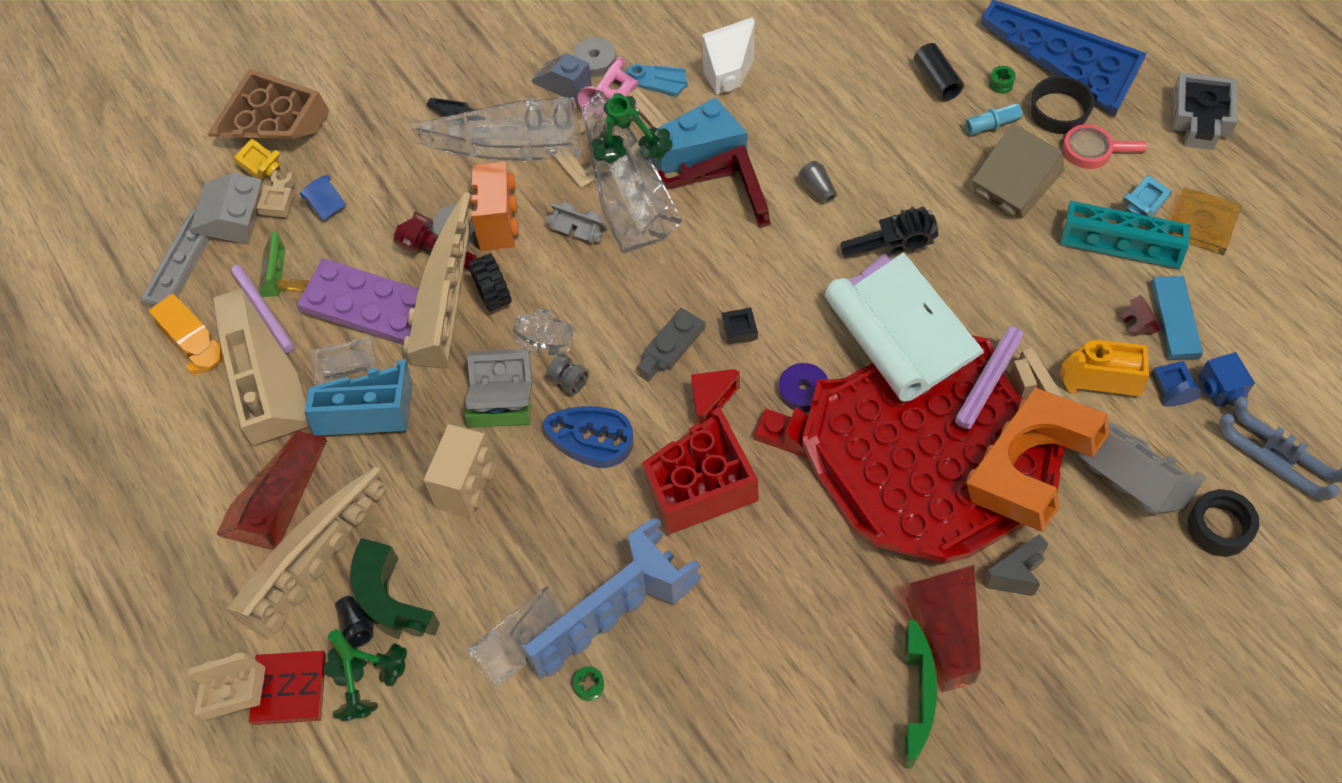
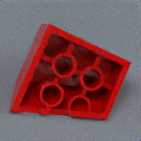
[642,407,759,535]

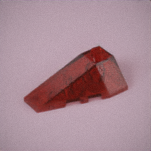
[216,431,327,550]

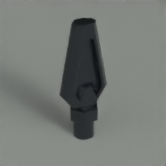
[427,98,486,125]

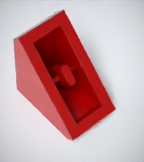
[691,369,740,424]

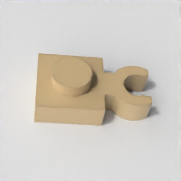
[256,170,295,217]

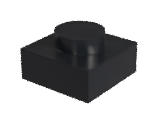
[722,307,758,344]

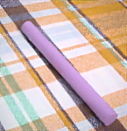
[231,265,295,353]

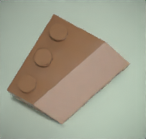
[207,68,330,139]

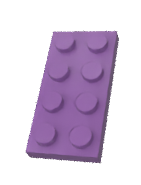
[297,258,419,345]

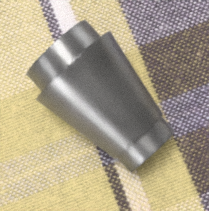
[798,160,838,204]

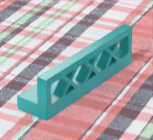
[1060,201,1190,269]

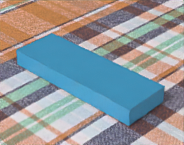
[1151,276,1203,360]

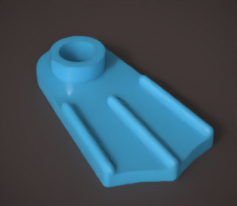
[625,64,688,97]

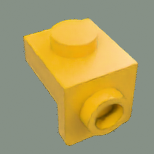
[233,138,281,180]

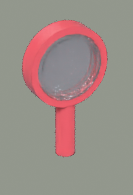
[1063,124,1147,169]

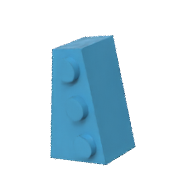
[649,97,748,174]
[305,359,413,436]

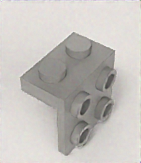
[465,349,533,412]

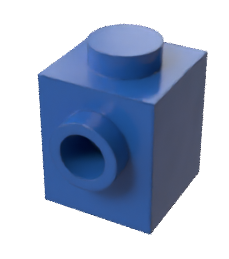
[1198,352,1255,407]

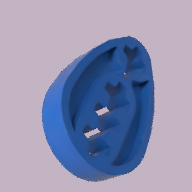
[544,406,634,468]

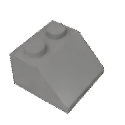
[190,173,262,245]

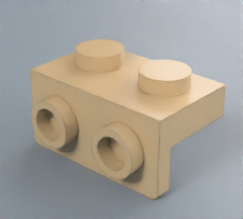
[187,653,265,721]

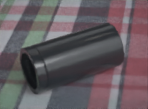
[914,43,964,101]

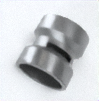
[546,354,589,396]

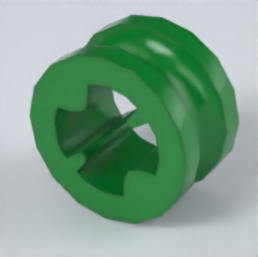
[989,66,1016,94]
[573,666,604,701]

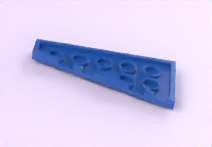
[981,0,1147,116]

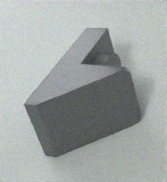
[982,534,1048,596]

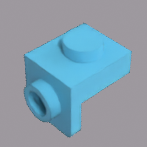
[1123,175,1172,217]

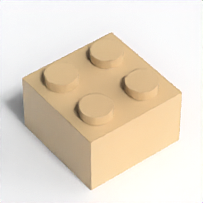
[423,424,496,518]

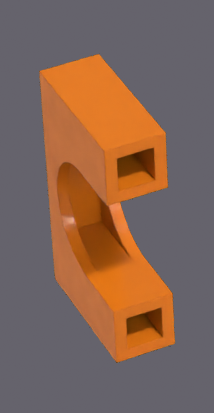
[966,388,1110,532]

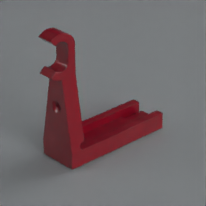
[658,145,771,228]

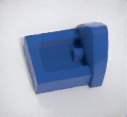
[299,175,346,222]
[1151,361,1201,407]

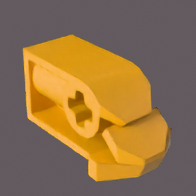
[148,293,224,376]
[1060,340,1149,396]

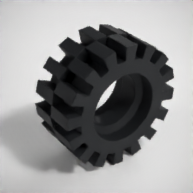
[468,253,512,312]

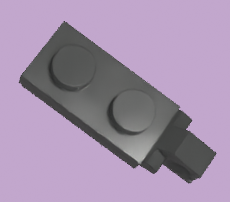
[638,308,706,382]

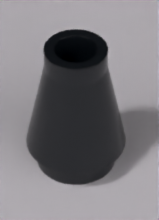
[335,596,374,647]

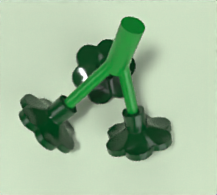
[324,629,407,721]

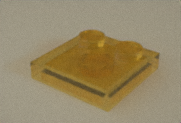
[1167,187,1242,256]

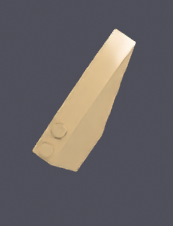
[404,192,474,368]

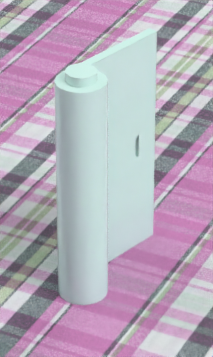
[825,252,984,401]

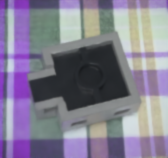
[1172,73,1238,150]

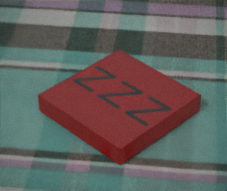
[249,650,326,725]

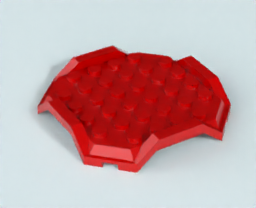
[802,335,1065,563]

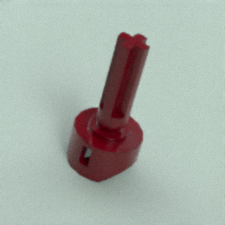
[393,211,478,271]

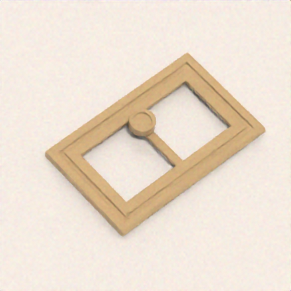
[541,88,669,189]

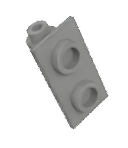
[546,202,609,244]

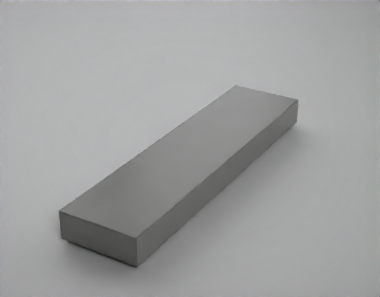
[140,209,211,308]

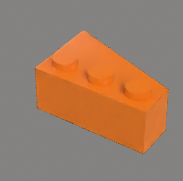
[471,161,519,251]

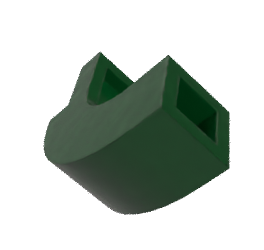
[350,538,440,639]

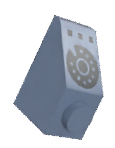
[532,53,592,103]

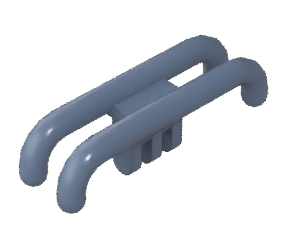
[1219,397,1342,500]

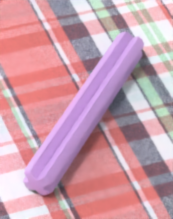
[955,326,1023,429]

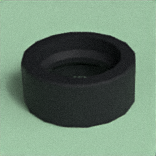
[1188,489,1260,557]

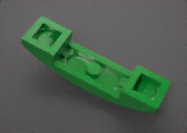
[904,620,937,769]

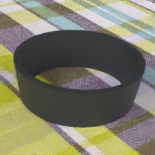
[1031,76,1094,134]

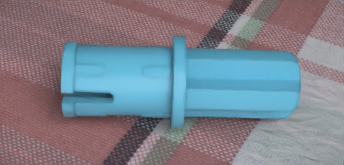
[965,103,1023,136]

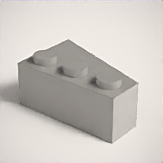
[1078,423,1207,513]

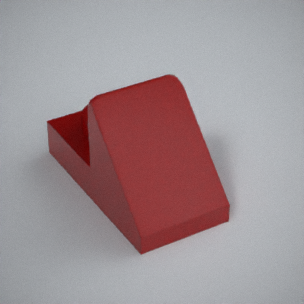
[754,407,808,458]

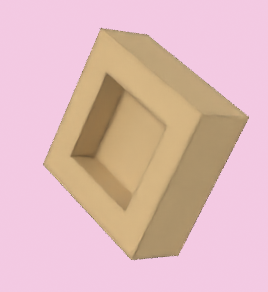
[1009,358,1037,399]

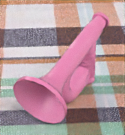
[577,57,639,116]

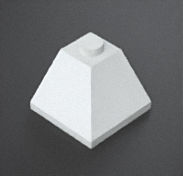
[702,17,755,95]

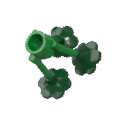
[590,93,673,164]

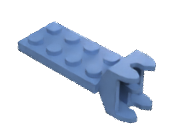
[524,518,701,680]

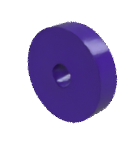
[779,363,828,412]

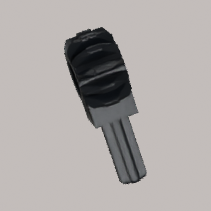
[840,206,939,258]

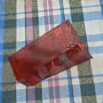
[905,565,981,693]

